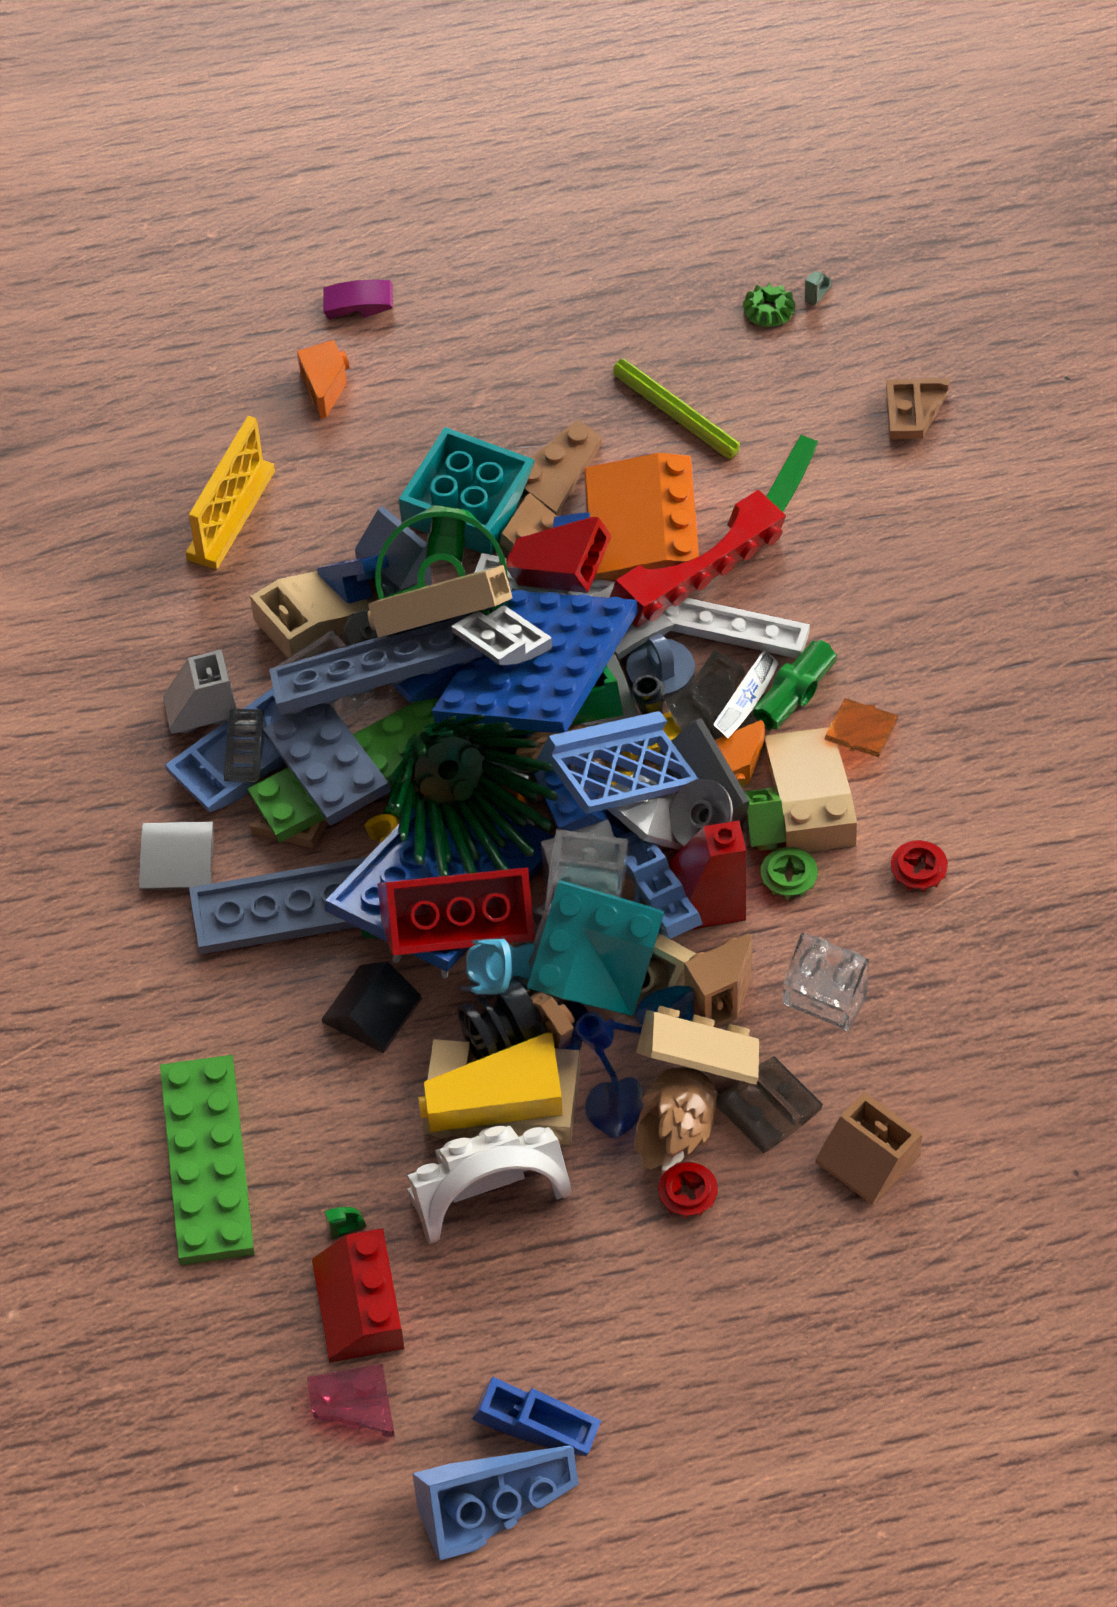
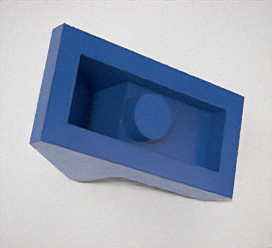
[317,554,389,603]

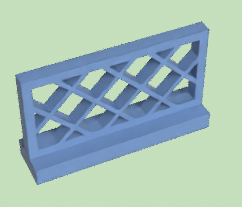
[536,711,699,814]

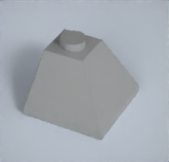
[597,773,683,850]

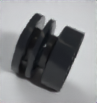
[457,979,546,1060]

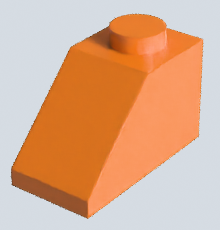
[297,340,350,419]
[715,720,765,789]

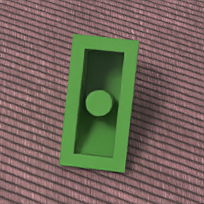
[744,787,786,850]

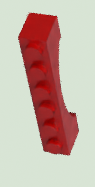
[610,490,786,628]

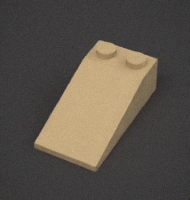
[765,727,857,852]

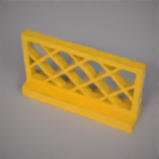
[186,416,275,570]

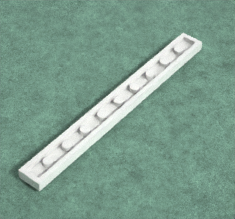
[474,553,810,658]

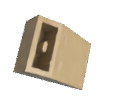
[250,571,370,662]

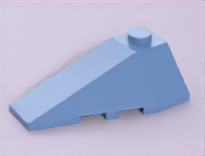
[412,1445,578,1560]

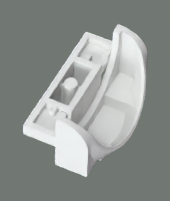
[407,1126,572,1244]

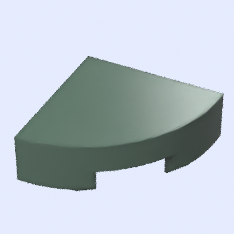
[805,271,832,305]

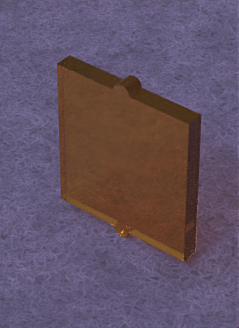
[825,698,899,758]

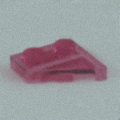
[307,1364,395,1437]

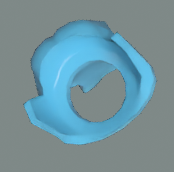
[466,939,534,994]

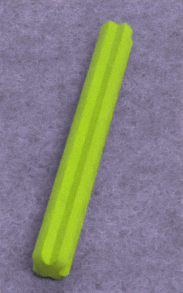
[613,359,740,459]

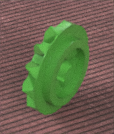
[743,282,795,327]
[761,847,818,900]

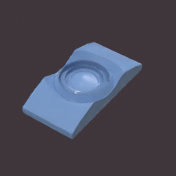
[165,688,290,812]

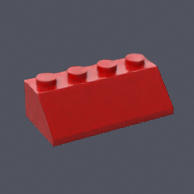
[377,867,535,956]

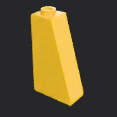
[418,1033,563,1132]

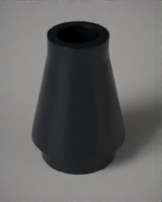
[631,675,665,715]

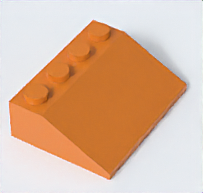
[584,453,699,581]

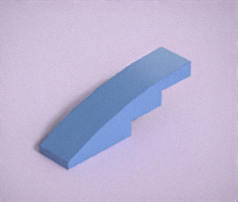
[615,831,702,939]

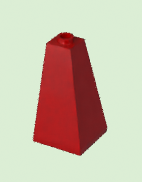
[668,821,746,930]

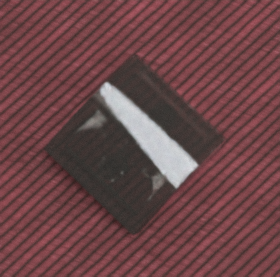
[663,668,755,740]
[716,1056,823,1153]

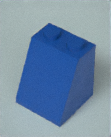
[534,764,632,839]

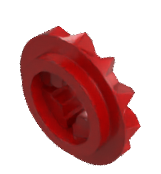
[891,840,948,892]
[658,1162,718,1219]

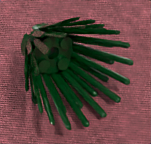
[389,714,558,876]

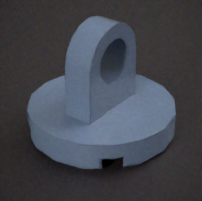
[626,633,695,701]

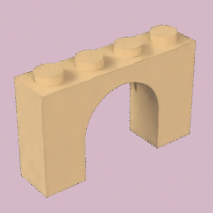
[423,1039,580,1145]

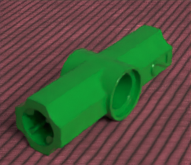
[753,639,837,731]

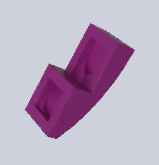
[323,279,393,320]

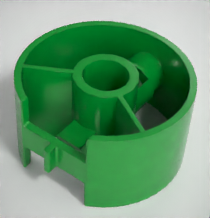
[375,505,508,616]

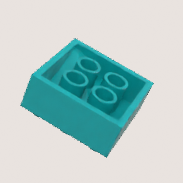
[399,427,534,555]
[527,880,664,1016]

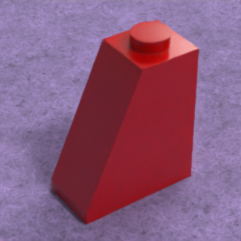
[506,517,612,593]

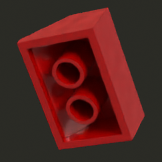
[312,1228,405,1363]

